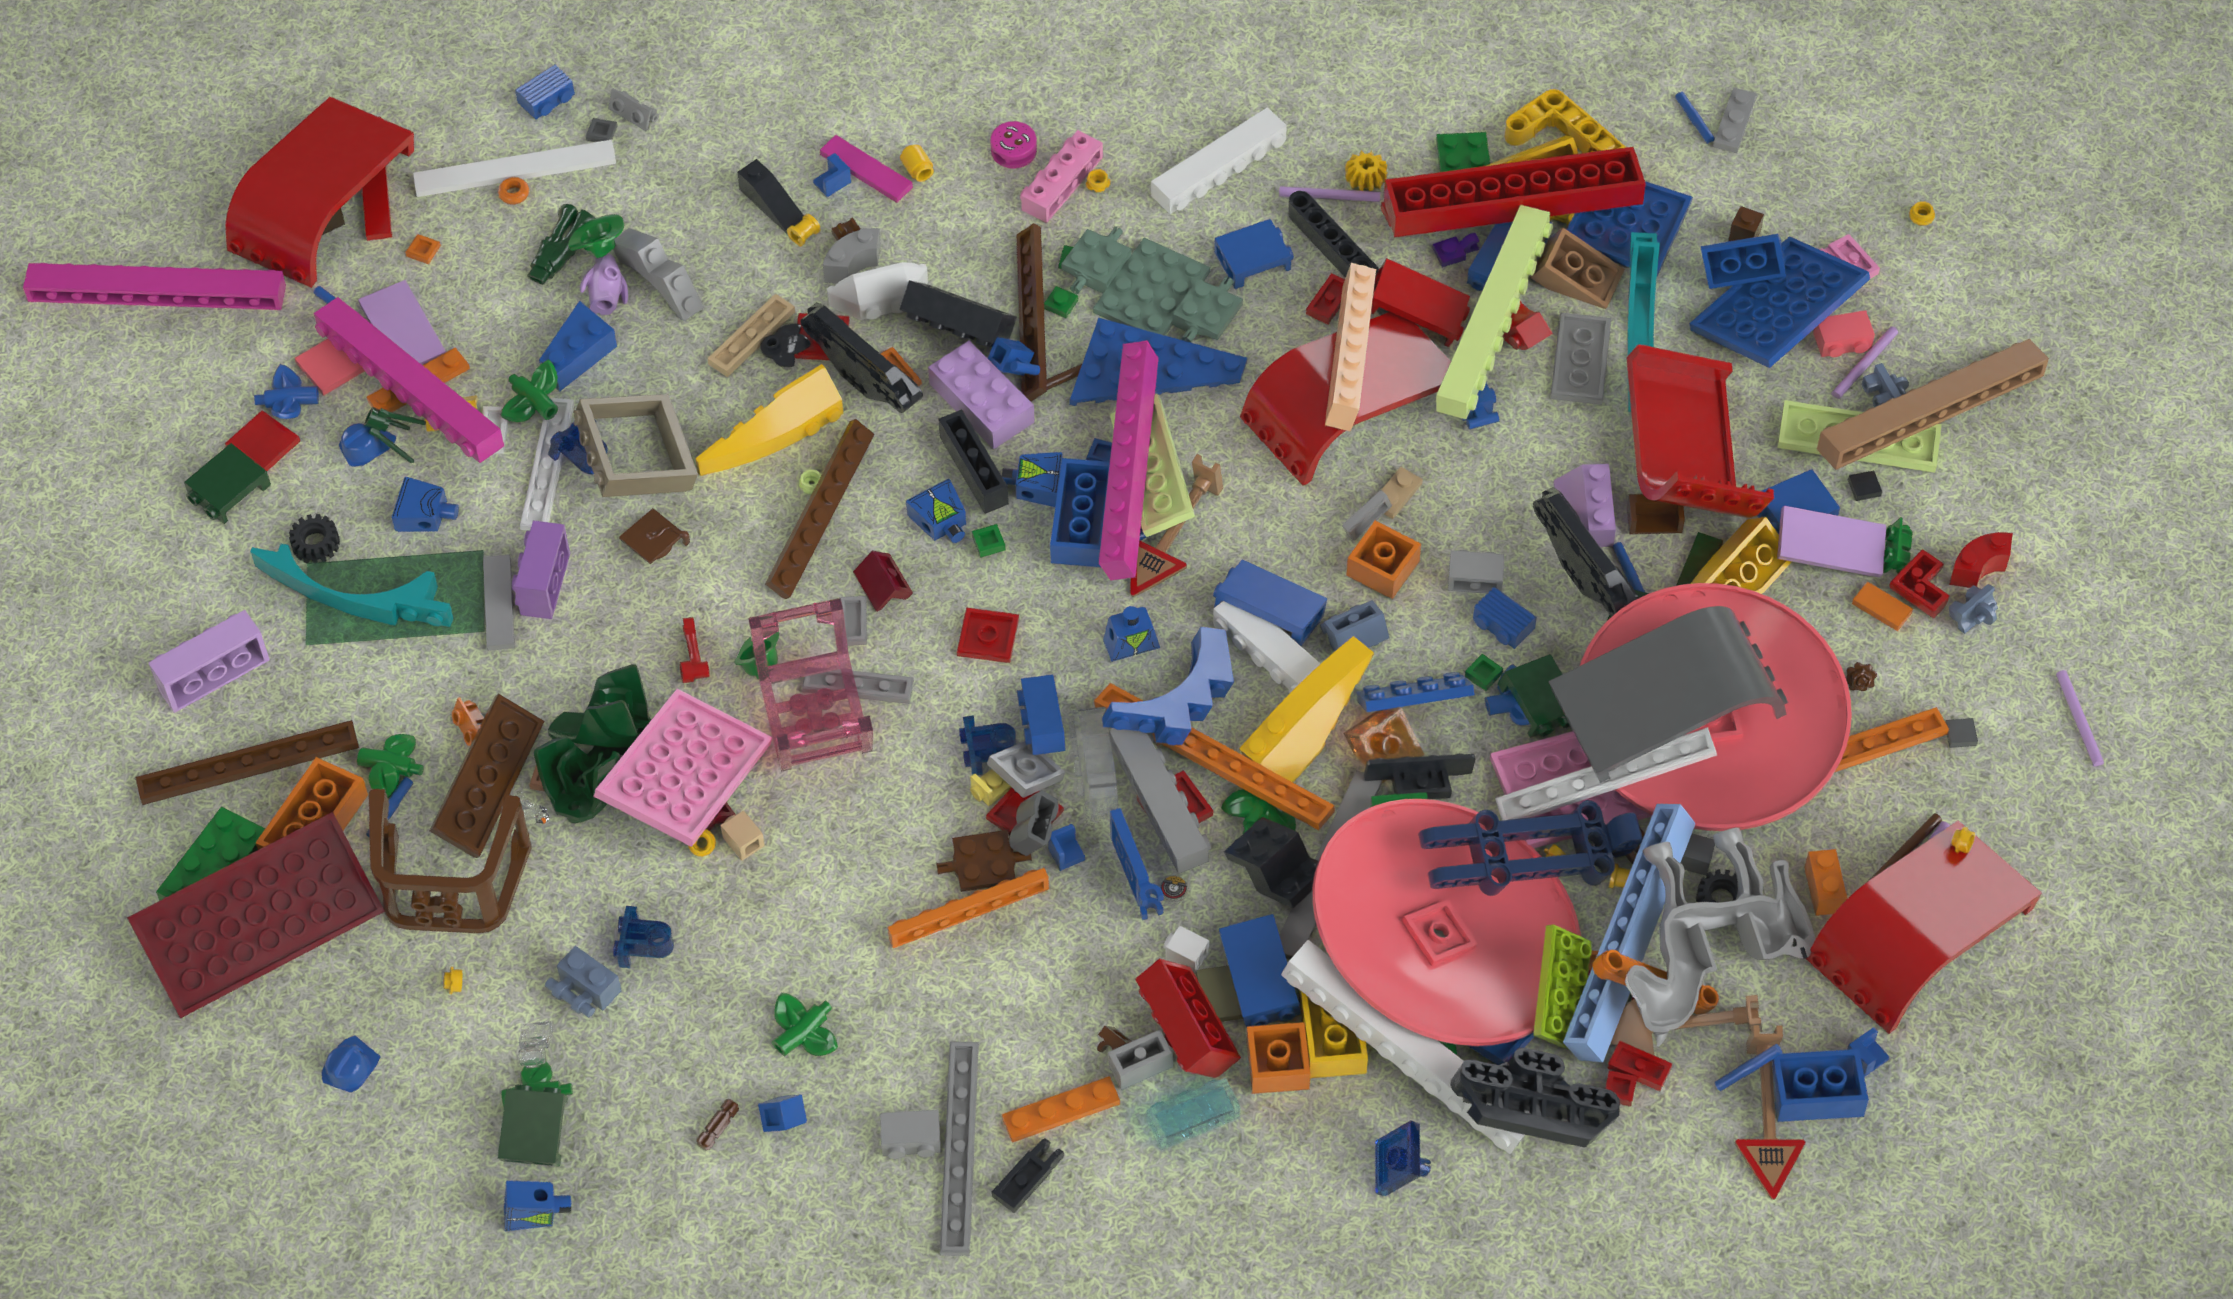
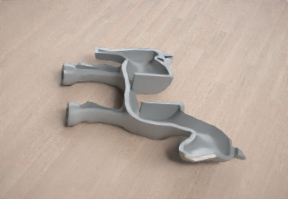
[1625,828,1815,1047]

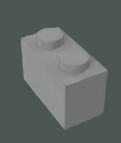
[1448,550,1504,594]
[1108,1029,1173,1090]
[880,1109,941,1159]

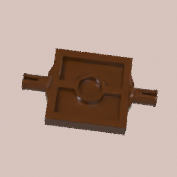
[936,830,1032,892]

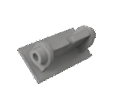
[608,88,659,131]

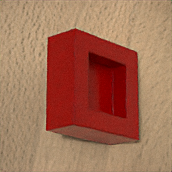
[1605,1070,1637,1107]

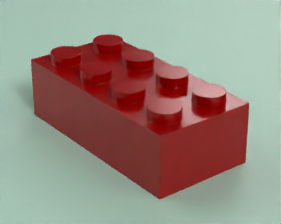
[1135,958,1241,1078]

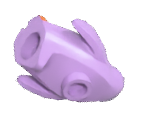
[580,254,628,315]

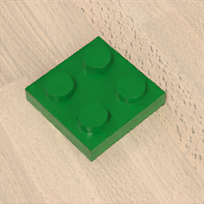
[1436,132,1490,172]

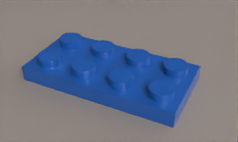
[1356,672,1475,712]

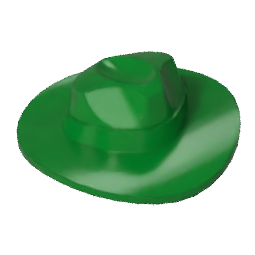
[568,214,624,258]

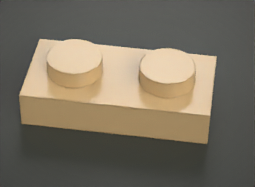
[1382,467,1423,519]

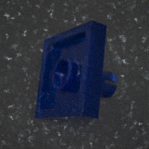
[1375,1120,1431,1196]

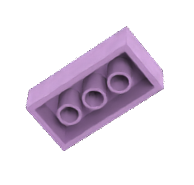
[928,341,1035,449]
[148,610,270,713]

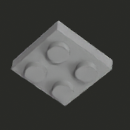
[987,741,1065,798]

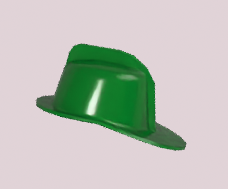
[734,628,780,681]

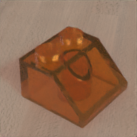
[1343,707,1425,783]

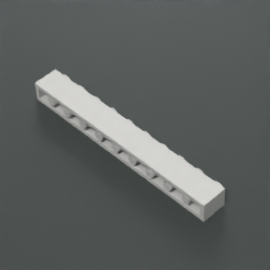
[1281,940,1530,1154]

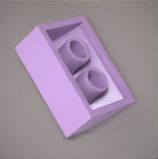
[1554,464,1616,547]

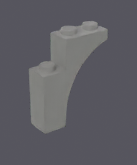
[613,228,704,321]

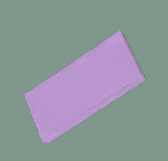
[358,280,446,365]
[1777,506,1886,577]

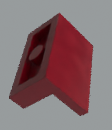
[853,550,913,612]

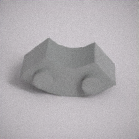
[823,228,881,284]

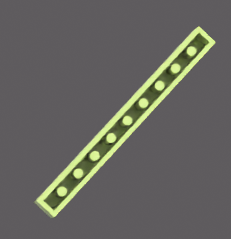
[1436,205,1553,419]

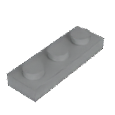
[1713,87,1757,153]

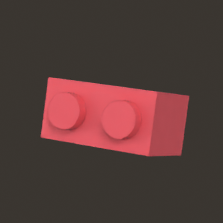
[1813,310,1875,357]

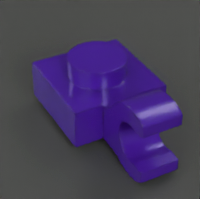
[1433,233,1480,268]

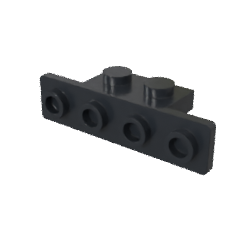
[1364,753,1476,799]

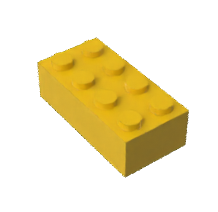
[1298,989,1368,1078]

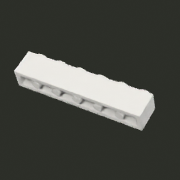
[1151,107,1287,214]
[1213,601,1350,709]

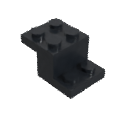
[1224,817,1319,908]

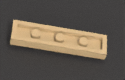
[707,294,795,377]

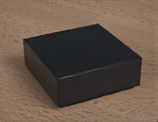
[1848,470,1882,501]

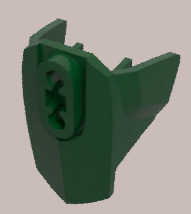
[548,664,652,748]
[534,737,629,824]

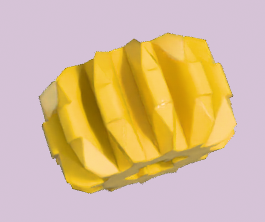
[1345,150,1387,191]

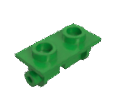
[1883,517,1913,573]

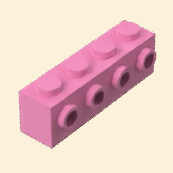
[1020,130,1103,223]

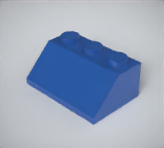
[1701,234,1786,289]
[1772,1049,1869,1122]

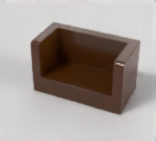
[1627,494,1685,534]

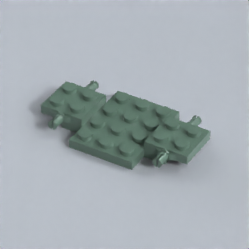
[1062,226,1243,343]

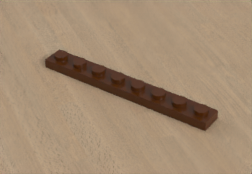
[1016,223,1047,402]
[765,418,875,599]
[135,720,359,805]

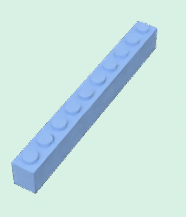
[1563,804,1696,1062]

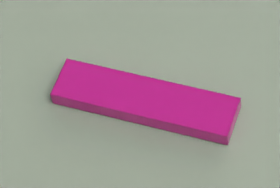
[820,135,913,203]

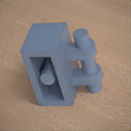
[1320,600,1390,651]
[545,945,622,1018]

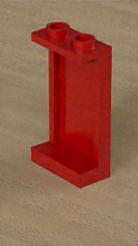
[1371,258,1470,347]

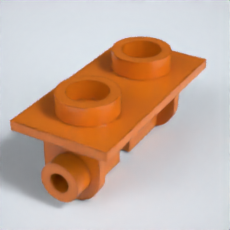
[452,697,484,746]

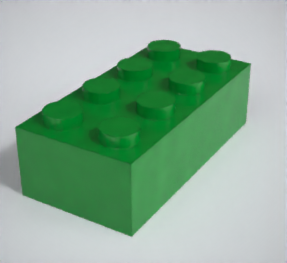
[156,806,266,901]

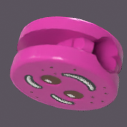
[990,121,1037,169]

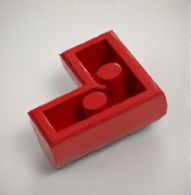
[1889,549,1950,619]

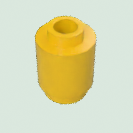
[900,144,934,182]

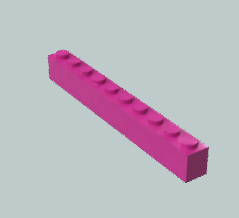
[23,263,286,310]
[314,297,504,463]
[1099,341,1159,581]

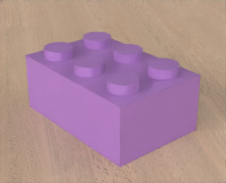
[512,520,570,619]

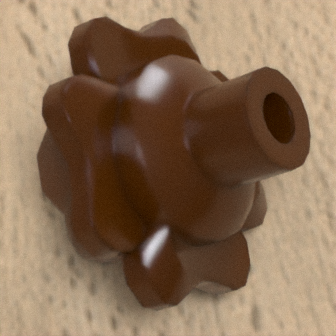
[1845,662,1877,691]

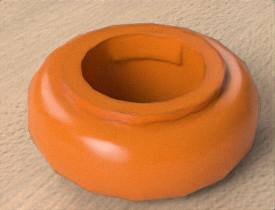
[498,177,529,205]

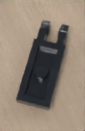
[991,1138,1065,1213]

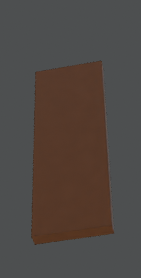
[429,693,545,858]

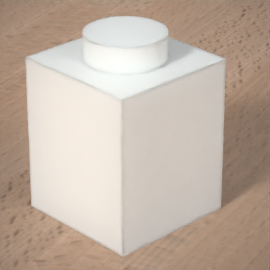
[1163,926,1209,974]

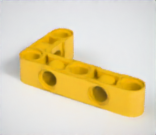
[1504,89,1626,153]

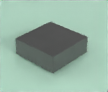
[586,118,617,142]
[1945,718,1978,748]

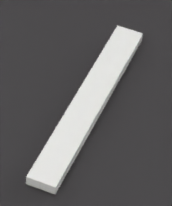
[413,140,616,197]
[1495,727,1717,821]

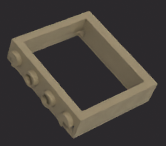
[573,394,698,497]

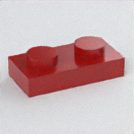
[1306,273,1345,325]
[1607,1040,1673,1092]

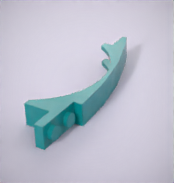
[1627,232,1659,412]
[250,543,454,627]

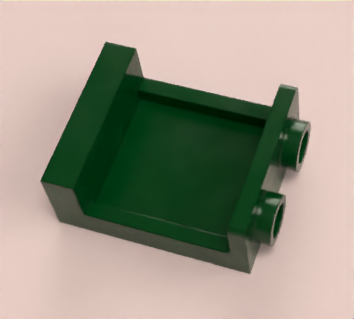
[184,443,271,524]
[1498,654,1570,738]
[498,1085,568,1167]

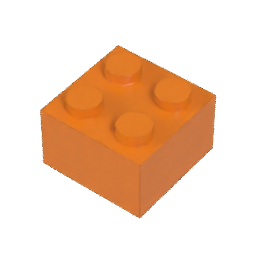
[1346,520,1421,599]
[1246,1022,1311,1094]

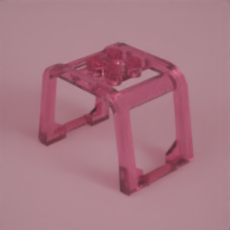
[748,598,873,772]

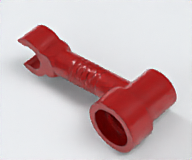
[680,617,710,683]

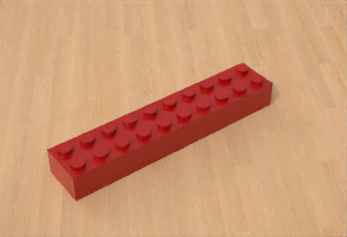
[1384,146,1646,238]

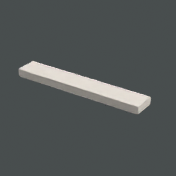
[520,398,574,531]

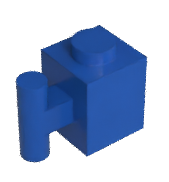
[987,337,1040,376]
[1462,382,1500,430]

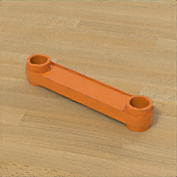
[1593,950,1719,1015]

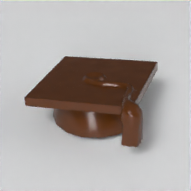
[619,508,690,564]

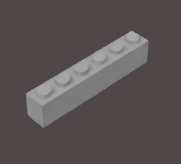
[1109,729,1211,874]

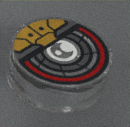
[1160,875,1188,904]

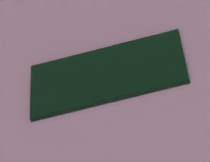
[306,550,484,645]

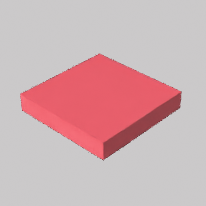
[294,339,364,396]

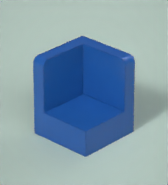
[813,153,851,197]
[1048,824,1085,871]
[1847,1027,1889,1077]
[758,1094,807,1132]

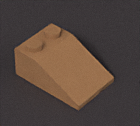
[1530,228,1625,309]

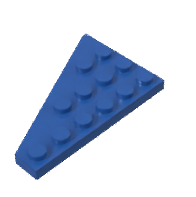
[1070,318,1247,406]

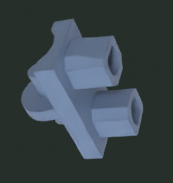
[1862,363,1909,408]
[1949,584,1998,634]

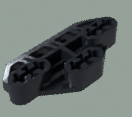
[800,302,923,413]
[1533,487,1638,617]
[1450,1048,1620,1148]

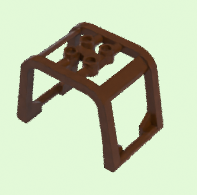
[369,789,532,933]

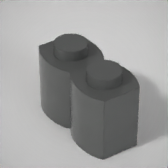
[1010,790,1058,856]

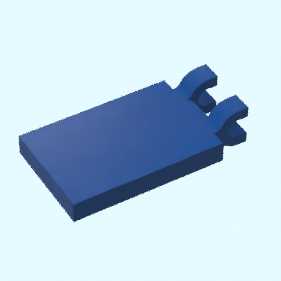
[1110,808,1164,921]

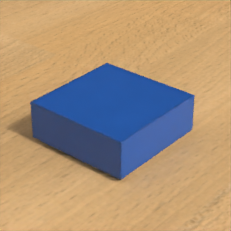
[1086,438,1112,462]

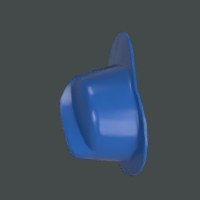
[338,423,396,467]
[322,1036,380,1093]

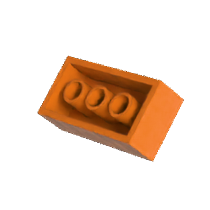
[256,757,368,850]

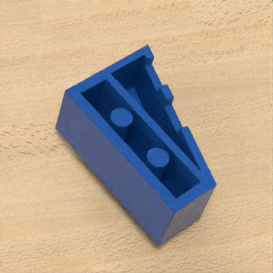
[539,301,617,392]

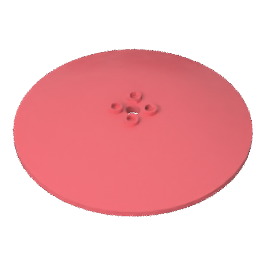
[1580,583,1852,831]
[1313,799,1581,1046]

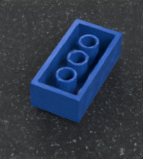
[1050,458,1110,568]

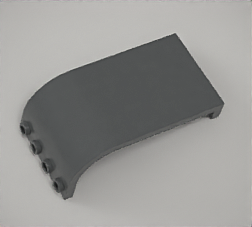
[1549,606,1788,783]

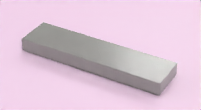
[483,554,515,651]
[802,665,914,704]

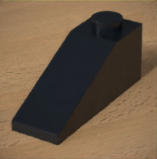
[737,159,804,234]

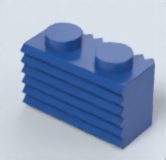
[515,64,575,120]
[1473,587,1537,649]

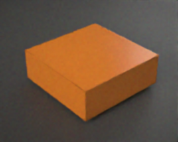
[405,234,441,264]

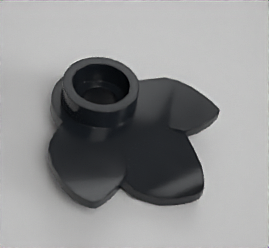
[760,323,811,367]

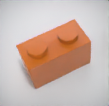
[1804,849,1847,916]

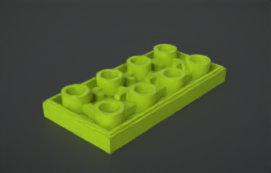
[1533,924,1592,1051]

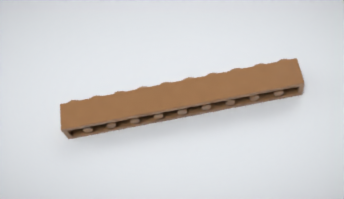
[1817,339,2049,470]

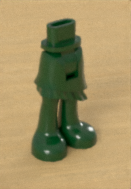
[527,204,595,285]

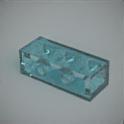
[1147,1078,1240,1150]

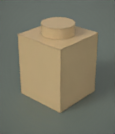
[721,810,765,861]

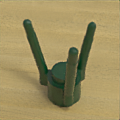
[364,407,426,463]

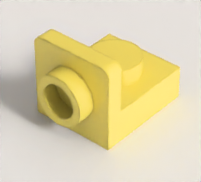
[970,769,1012,806]

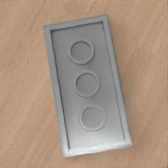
[1550,312,1611,405]

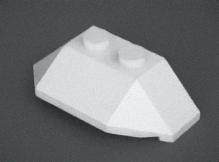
[827,262,928,320]

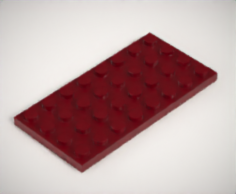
[127,812,385,1019]

